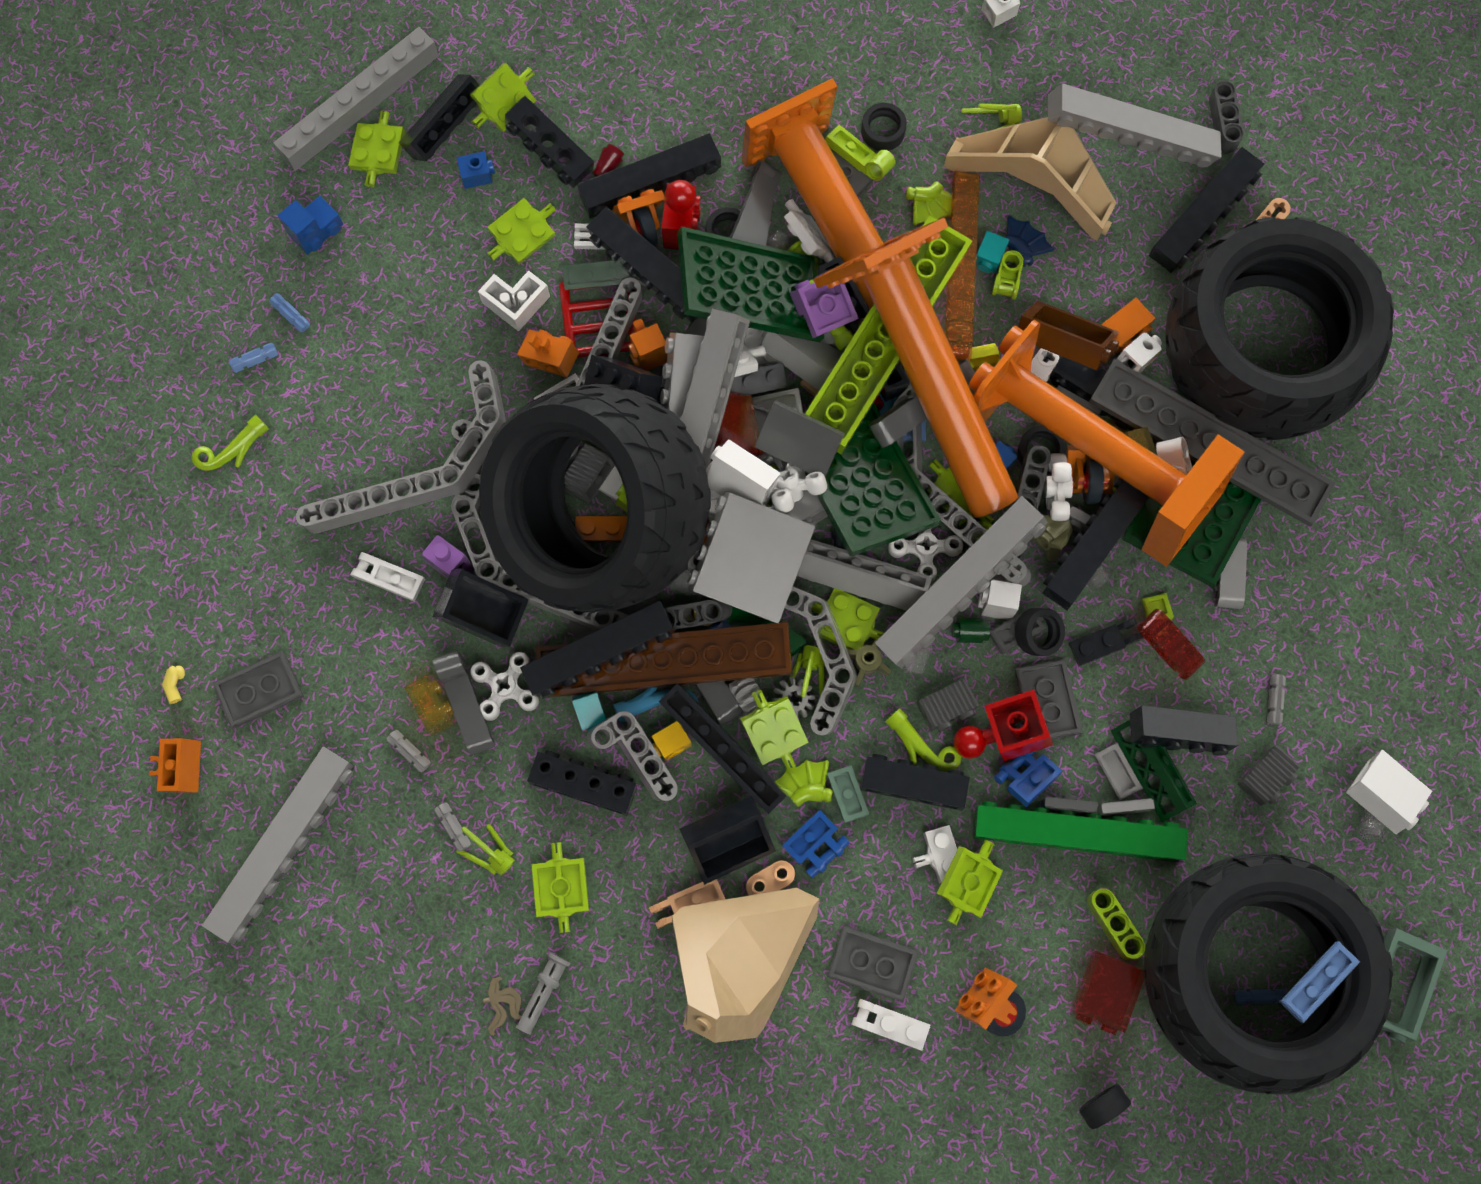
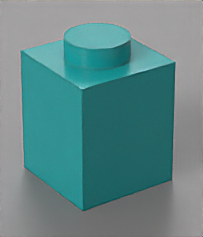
[973,231,1010,274]
[572,691,606,731]

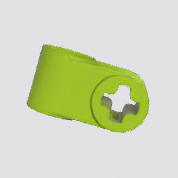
[991,250,1023,301]

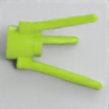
[961,103,1022,129]
[787,645,825,699]
[456,824,515,876]

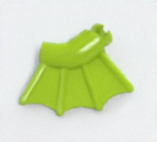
[905,181,962,225]
[775,760,833,807]

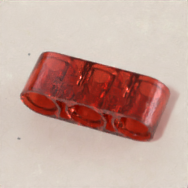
[1137,609,1205,680]

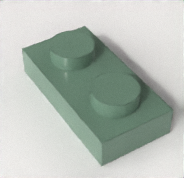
[827,765,869,824]

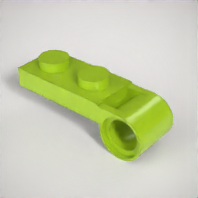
[825,125,895,181]

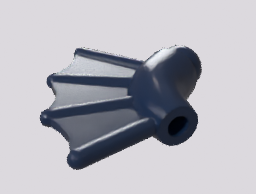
[1005,215,1054,267]

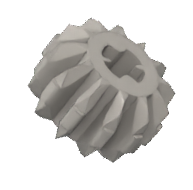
[771,677,815,718]
[729,678,767,716]

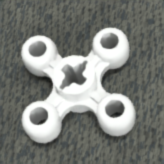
[1045,453,1073,521]
[770,463,827,513]
[888,528,964,583]
[470,652,539,721]

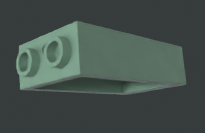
[1382,928,1447,1044]

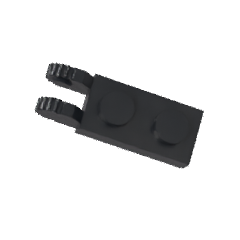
[1068,618,1144,667]

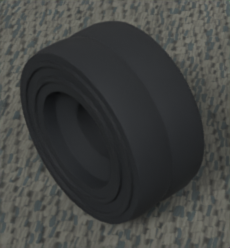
[1079,1084,1131,1129]

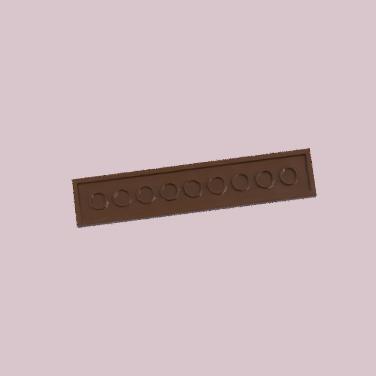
[535,622,793,698]

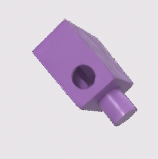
[422,535,474,579]

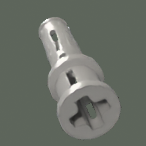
[516,953,571,1035]

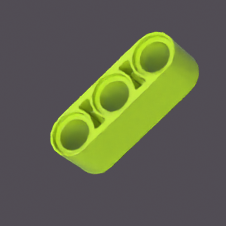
[1087,888,1145,960]

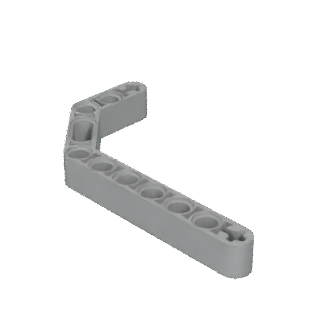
[451,277,643,451]
[296,360,506,534]
[894,384,1031,587]
[451,464,628,631]
[687,551,857,735]

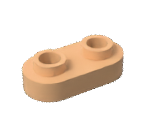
[746,861,795,896]

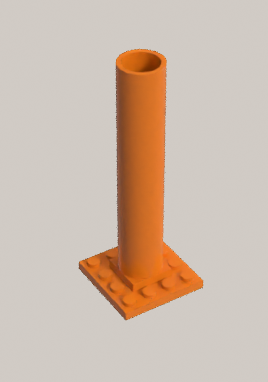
[741,78,900,362]
[813,218,1019,518]

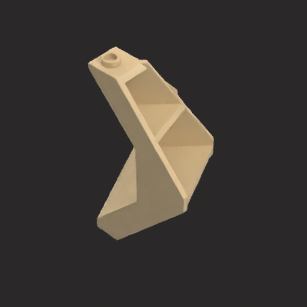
[944,117,1116,241]
[672,888,819,1043]

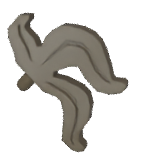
[482,977,522,1036]

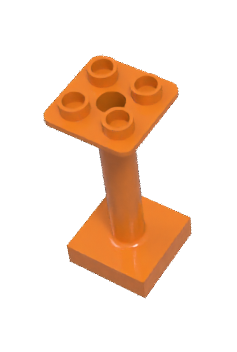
[969,320,1245,567]

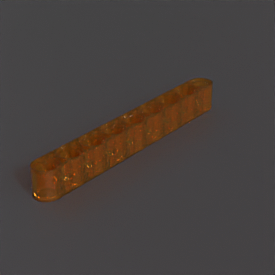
[945,171,980,363]

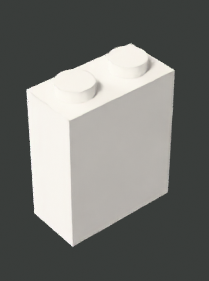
[706,439,780,506]
[1346,750,1432,834]

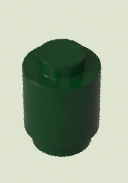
[951,617,990,643]

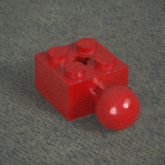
[662,180,701,250]
[953,689,1053,761]

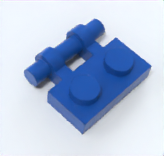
[994,751,1062,807]
[782,810,850,879]

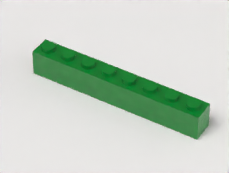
[973,802,1188,863]

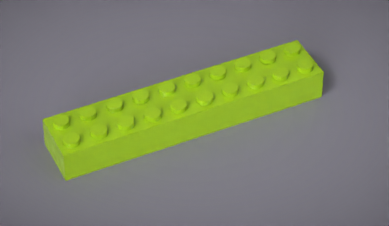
[805,215,972,454]

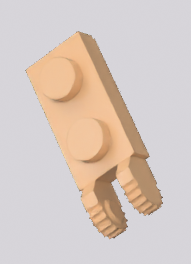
[649,879,726,929]

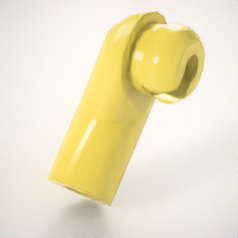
[162,665,185,704]

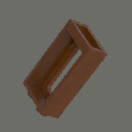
[1018,300,1119,370]

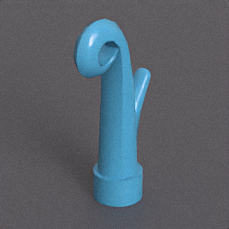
[613,687,698,724]

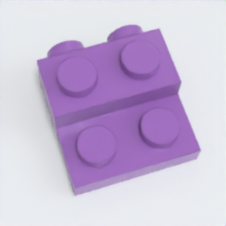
[790,271,859,338]

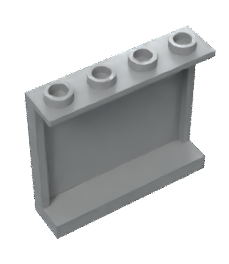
[687,492,815,624]

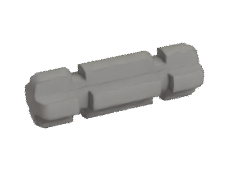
[1267,674,1286,725]
[387,730,431,772]
[434,803,471,851]

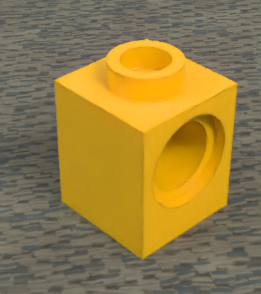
[651,721,692,762]

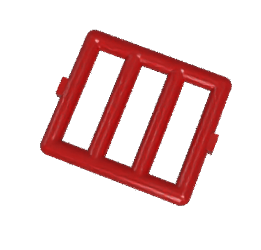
[559,281,636,358]

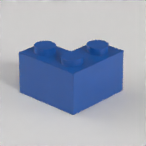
[277,196,344,255]

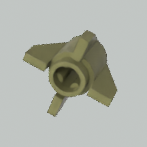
[1031,515,1073,563]
[847,639,891,687]

